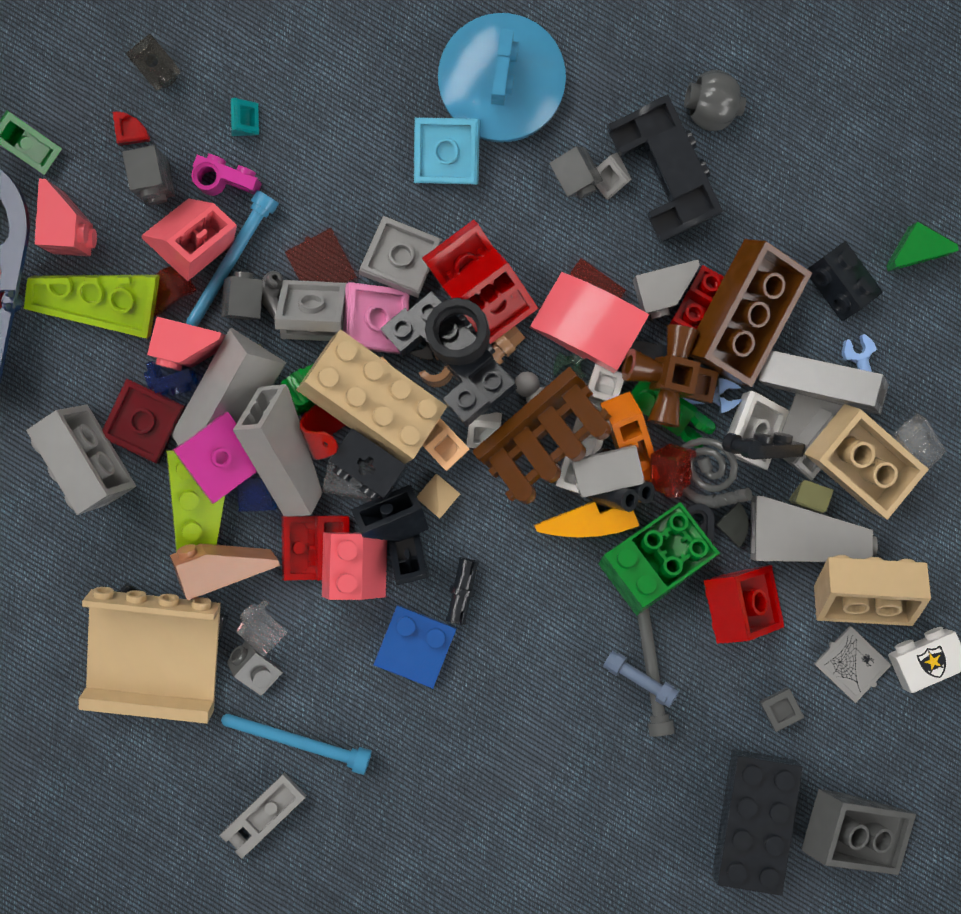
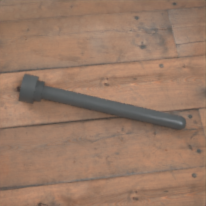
[637,607,675,737]

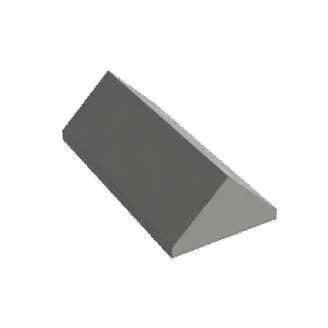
[171,328,286,446]

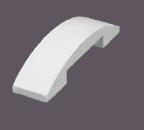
[556,364,624,494]

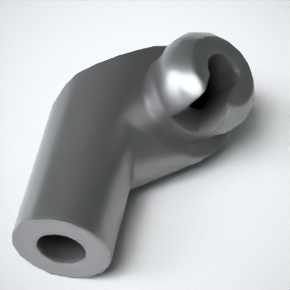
[261,271,283,320]

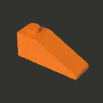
[600,391,664,488]

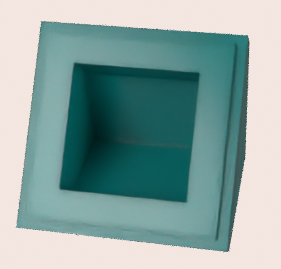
[230,98,259,136]

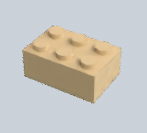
[804,404,929,520]
[814,555,931,626]

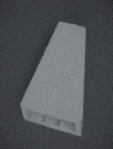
[758,350,889,415]
[233,384,323,517]
[750,496,878,562]

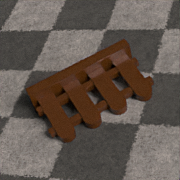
[472,366,612,504]

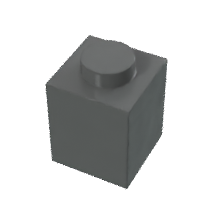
[549,146,603,199]
[221,272,263,321]

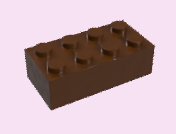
[689,239,812,387]

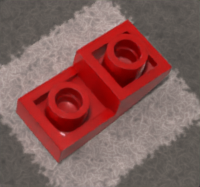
[669,265,724,329]

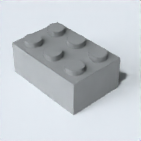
[26,404,136,515]

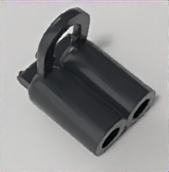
[588,448,655,512]

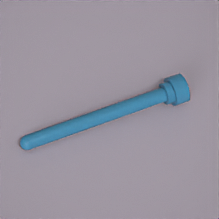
[186,190,279,327]
[221,714,372,775]

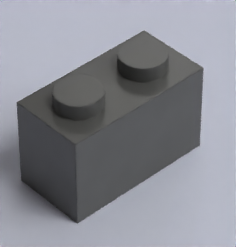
[122,145,175,205]

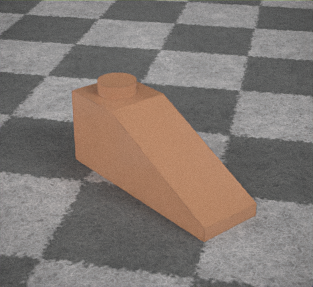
[170,544,280,601]

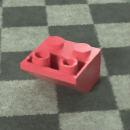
[142,198,237,281]

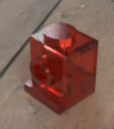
[651,444,696,498]

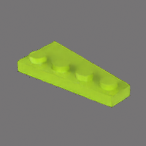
[24,275,160,339]
[166,450,225,552]

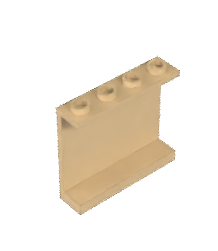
[79,587,221,724]

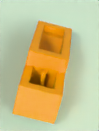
[534,501,639,538]

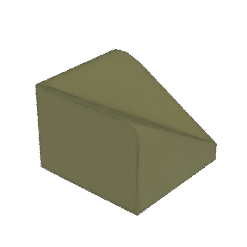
[789,480,834,513]

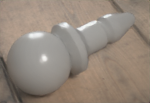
[515,372,544,403]

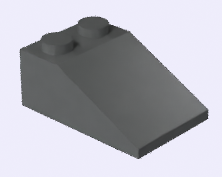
[801,789,916,875]

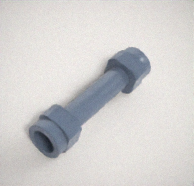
[603,651,679,708]

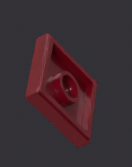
[102,379,186,464]

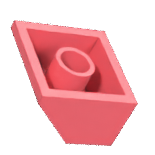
[35,179,97,256]
[147,317,226,371]
[322,532,387,600]

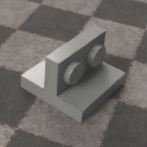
[275,280,347,341]

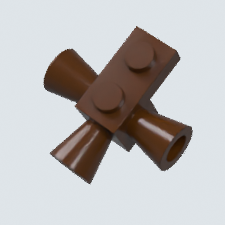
[622,324,719,428]

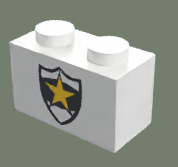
[888,627,961,693]

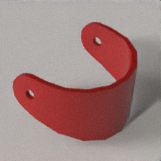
[300,404,346,460]

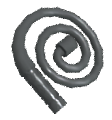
[673,437,752,508]

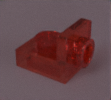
[154,266,196,316]

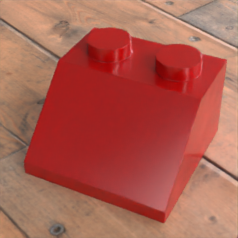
[704,565,785,644]

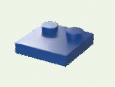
[374,605,457,689]

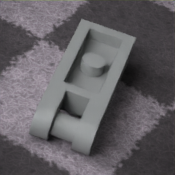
[219,772,307,859]

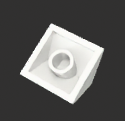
[720,391,789,470]

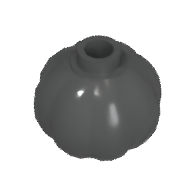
[684,70,746,131]

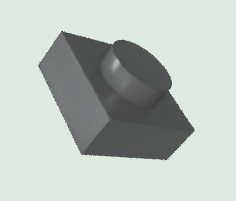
[759,687,804,732]

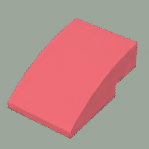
[530,272,650,374]

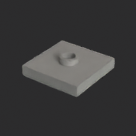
[359,216,442,298]

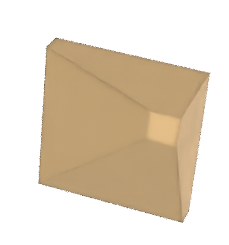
[417,474,460,519]

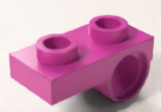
[192,154,262,196]

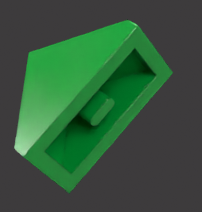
[886,222,959,272]

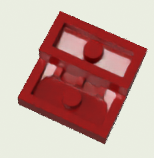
[281,516,349,581]

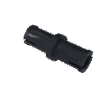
[446,557,479,625]

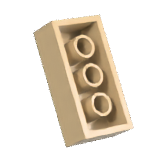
[296,329,447,464]

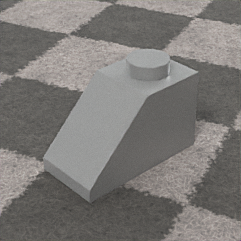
[633,260,700,320]

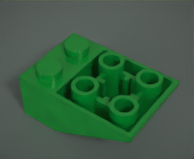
[598,502,720,616]

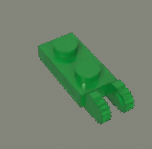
[631,381,716,448]

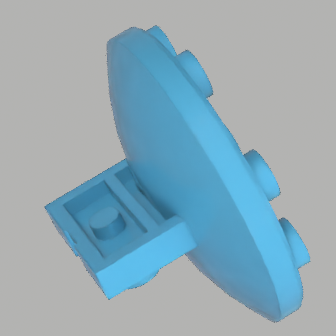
[438,13,566,142]

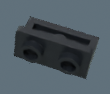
[807,241,883,321]

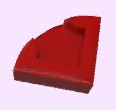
[112,112,151,146]

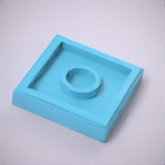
[414,118,480,185]

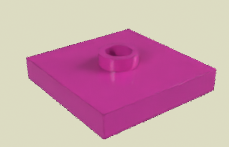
[173,412,257,504]

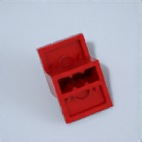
[422,219,539,344]

